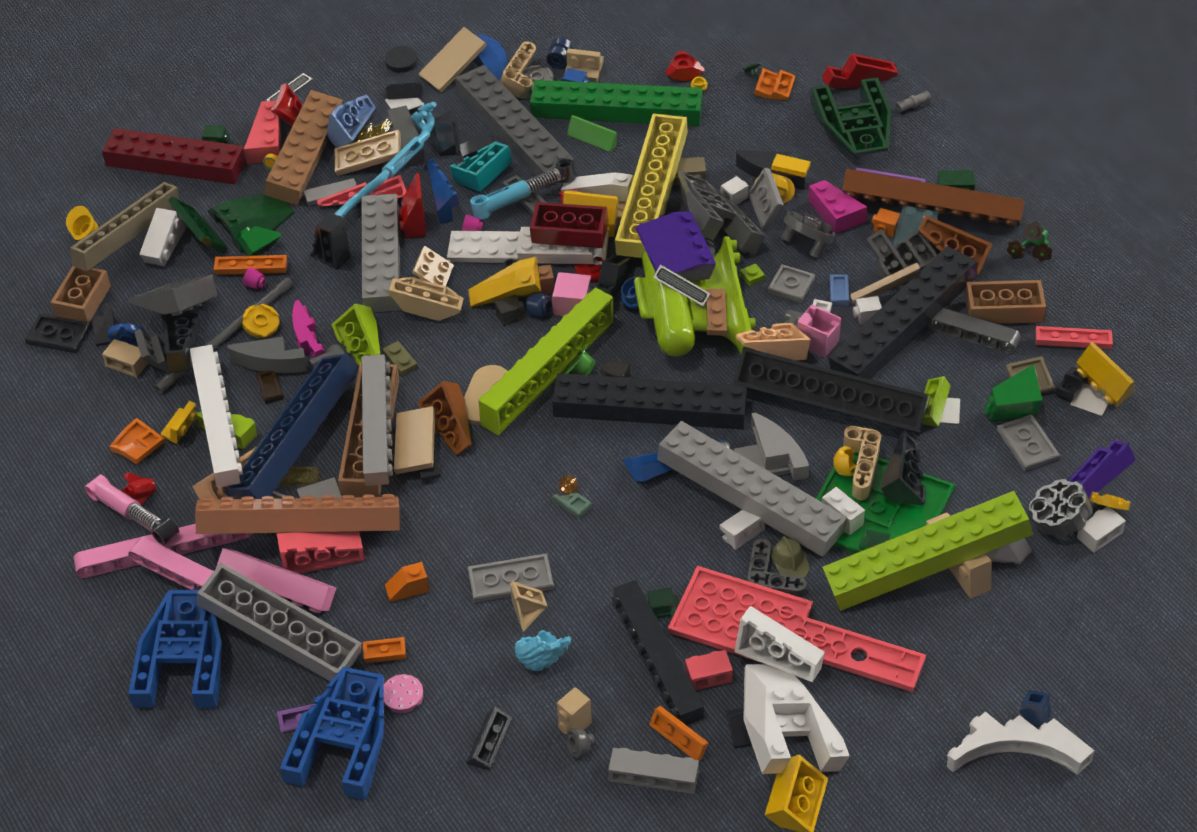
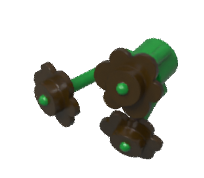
[1007,221,1053,261]

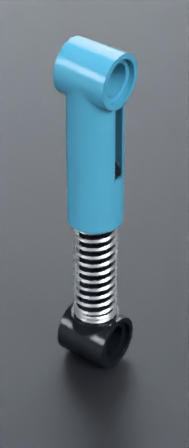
[470,159,576,219]

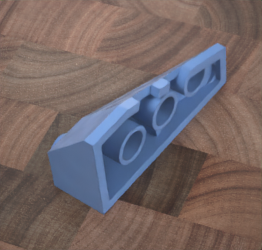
[327,94,376,148]

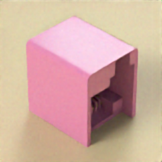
[552,272,591,316]
[798,305,841,358]

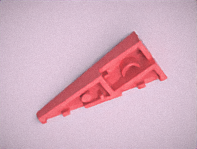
[317,175,406,207]

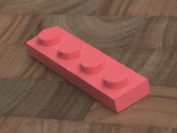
[1035,326,1113,349]

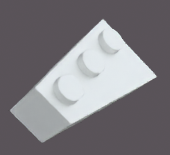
[139,208,186,266]

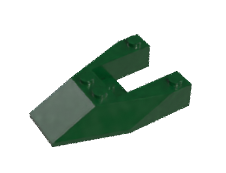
[811,77,891,156]

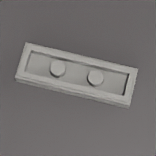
[304,178,357,206]

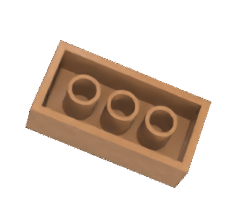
[965,280,1046,324]

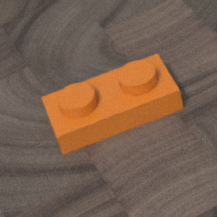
[363,637,406,663]

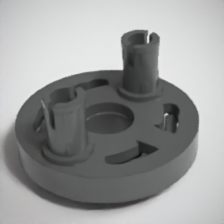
[781,211,836,258]

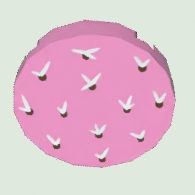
[384,674,424,714]

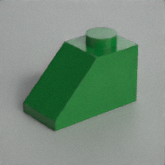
[237,226,282,256]

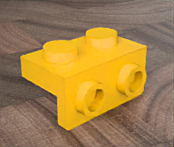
[161,401,197,444]

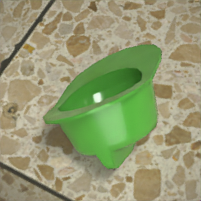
[563,345,595,375]

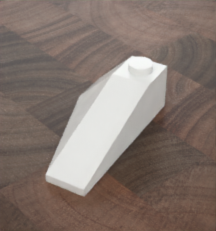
[561,172,634,202]

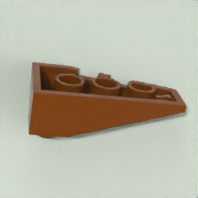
[918,215,992,275]

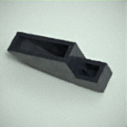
[736,150,805,190]
[592,254,635,299]

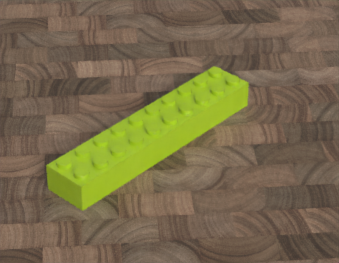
[478,287,613,436]
[823,491,1033,611]

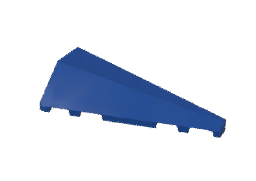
[427,158,458,224]
[623,440,725,481]

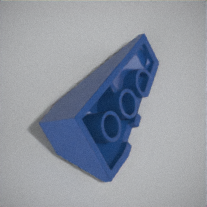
[473,34,508,81]

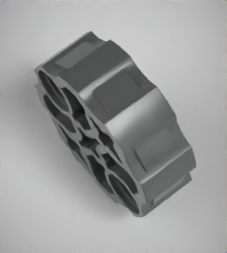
[1029,479,1093,538]

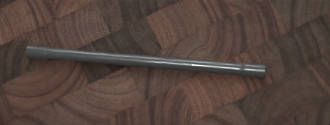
[154,278,293,394]

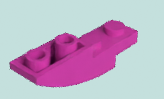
[292,300,325,358]

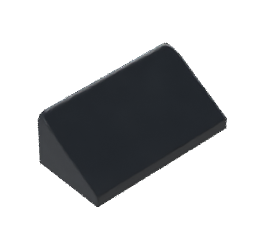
[386,82,421,99]

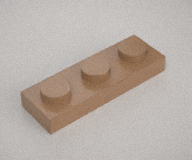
[706,288,727,336]

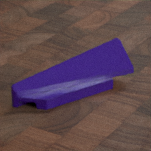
[1068,440,1135,499]

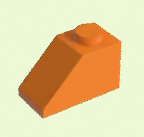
[385,562,429,602]

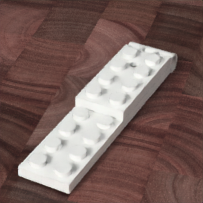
[447,227,609,265]

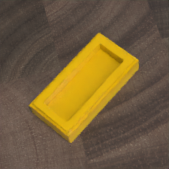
[771,154,811,177]

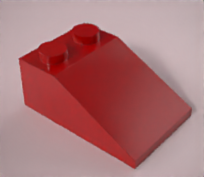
[399,173,426,238]

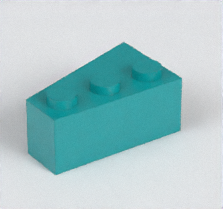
[450,141,512,192]

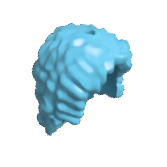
[515,630,571,671]

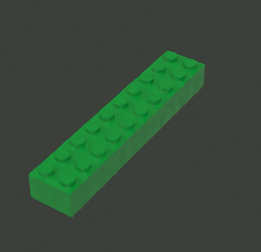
[530,80,702,126]

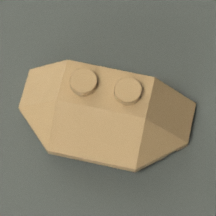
[388,277,464,321]

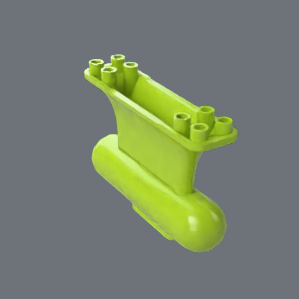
[634,236,756,357]

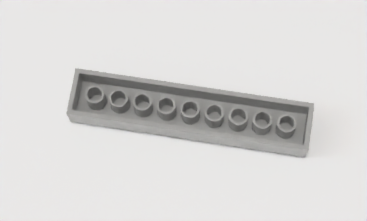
[657,421,847,557]

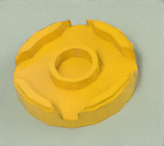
[242,304,279,338]
[1090,492,1131,510]

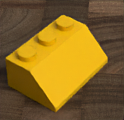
[563,191,618,237]
[1076,341,1134,407]
[765,755,828,832]

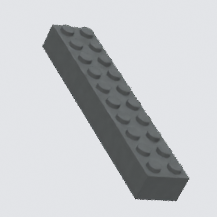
[455,65,575,188]

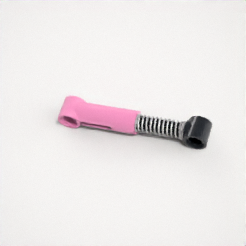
[84,474,180,545]

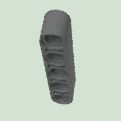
[928,308,1021,354]

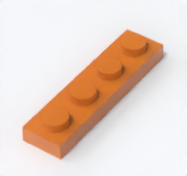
[214,255,288,275]

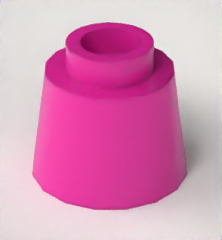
[462,214,483,231]
[243,267,266,289]

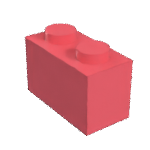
[685,650,733,691]

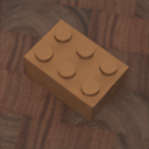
[50,266,111,323]

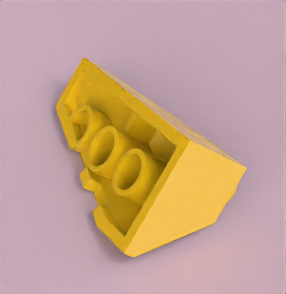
[468,257,541,307]

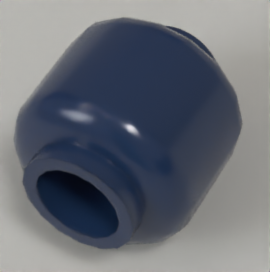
[525,293,553,318]

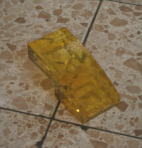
[357,119,391,142]

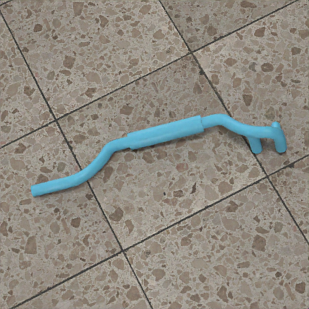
[335,102,436,218]

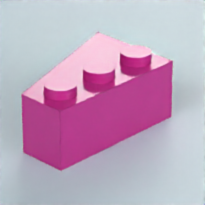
[808,180,867,234]

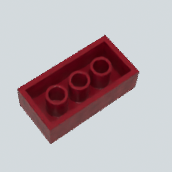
[530,202,609,248]

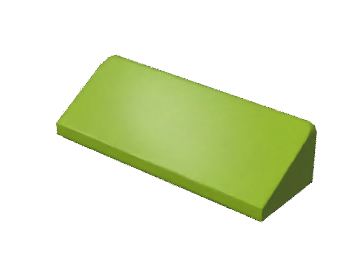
[924,376,951,427]

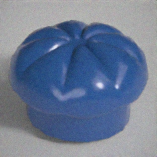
[621,277,639,309]

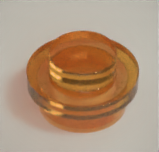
[559,475,578,494]

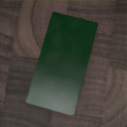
[168,196,227,253]

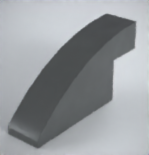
[227,337,307,373]

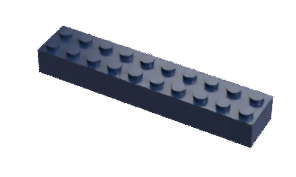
[224,353,359,499]

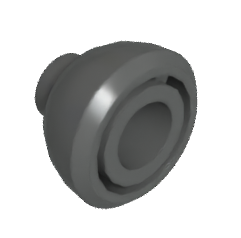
[566,728,594,758]

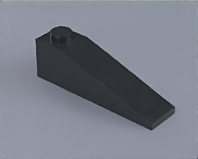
[881,431,926,505]

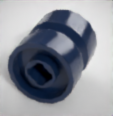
[546,37,573,69]

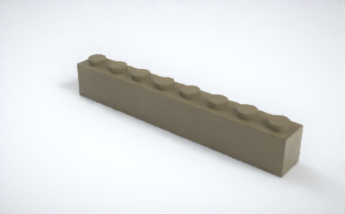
[70,182,179,271]

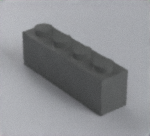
[385,105,425,166]

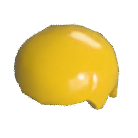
[833,446,856,476]

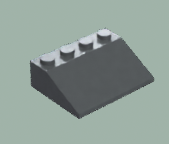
[128,274,218,316]

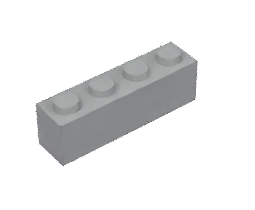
[608,748,699,794]

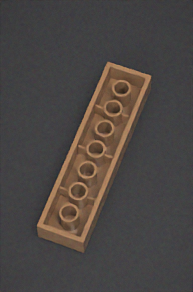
[265,90,343,205]
[338,363,399,497]

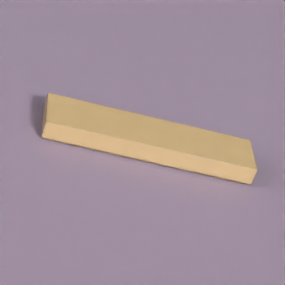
[850,263,921,306]

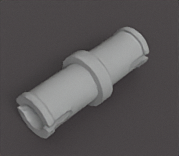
[896,91,931,113]

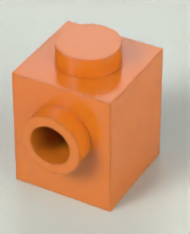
[872,208,901,238]

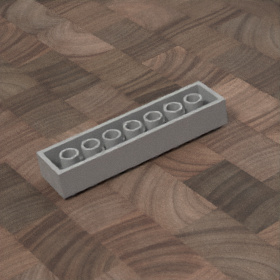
[362,194,401,312]
[197,563,362,681]

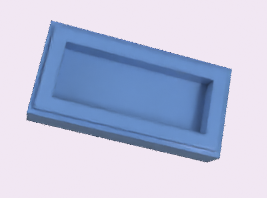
[830,275,849,306]

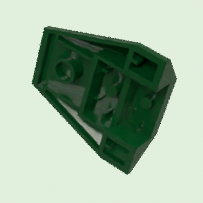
[207,193,294,253]

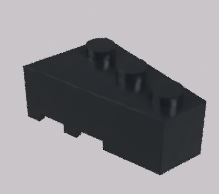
[310,212,351,270]

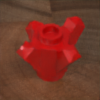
[121,472,156,505]

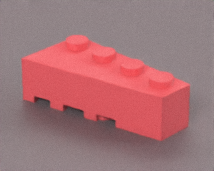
[277,531,365,574]

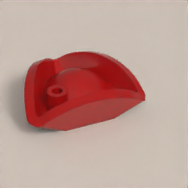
[665,51,705,81]

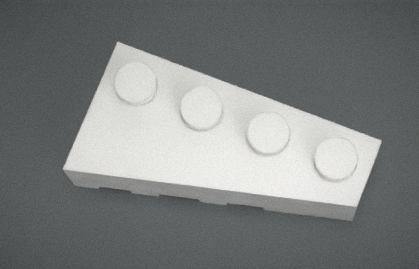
[734,606,825,682]

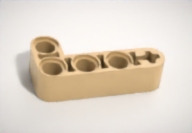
[500,41,536,99]
[843,426,881,500]

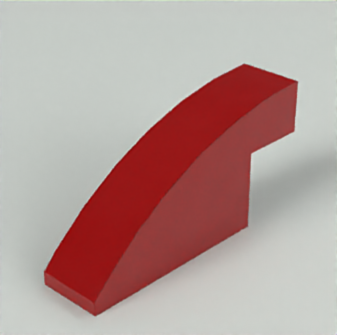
[822,53,898,89]

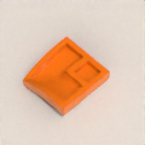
[109,418,164,465]

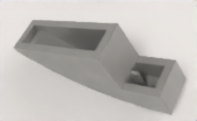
[751,413,809,481]

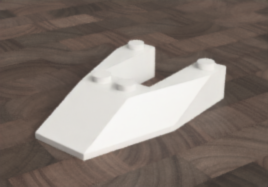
[743,664,849,774]

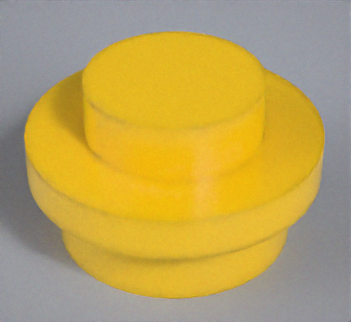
[691,77,707,91]

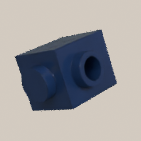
[1020,690,1051,726]

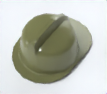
[771,536,809,578]

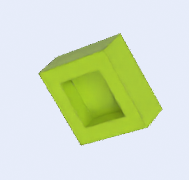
[740,263,765,286]

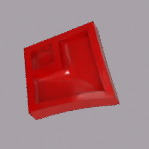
[271,83,303,127]

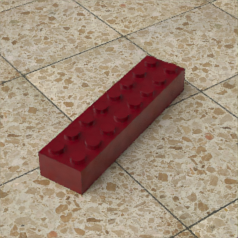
[102,128,246,184]

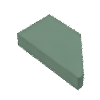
[552,493,593,519]

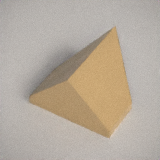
[510,581,548,632]

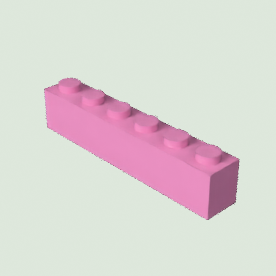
[216,548,336,613]

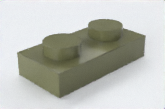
[382,341,418,376]

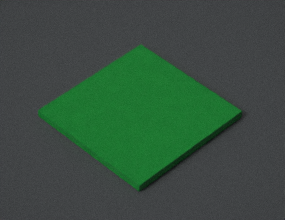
[816,453,955,554]

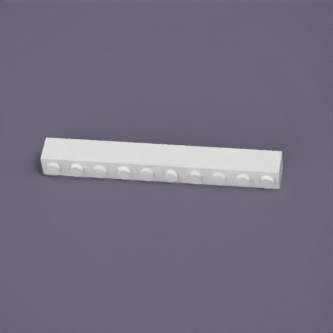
[190,345,243,488]

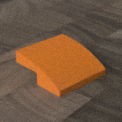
[753,68,796,100]

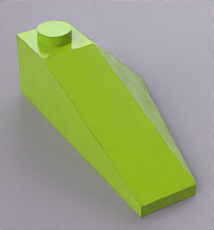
[331,304,380,365]

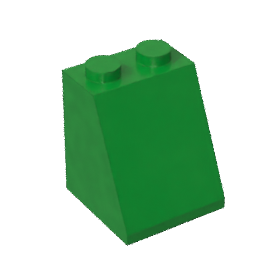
[984,365,1042,422]

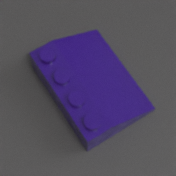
[635,212,716,280]

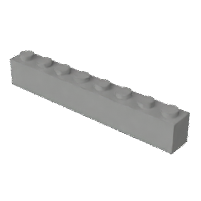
[362,354,393,486]

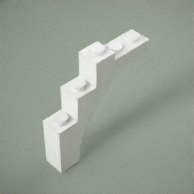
[947,712,1094,775]

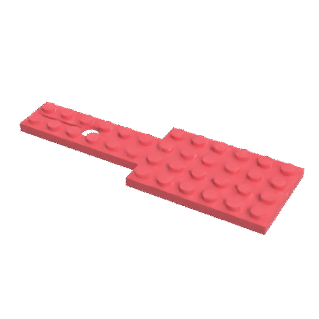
[668,566,926,692]

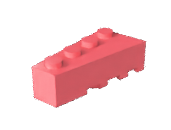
[244,100,281,164]

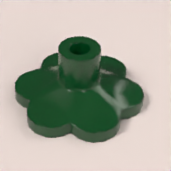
[742,62,762,76]

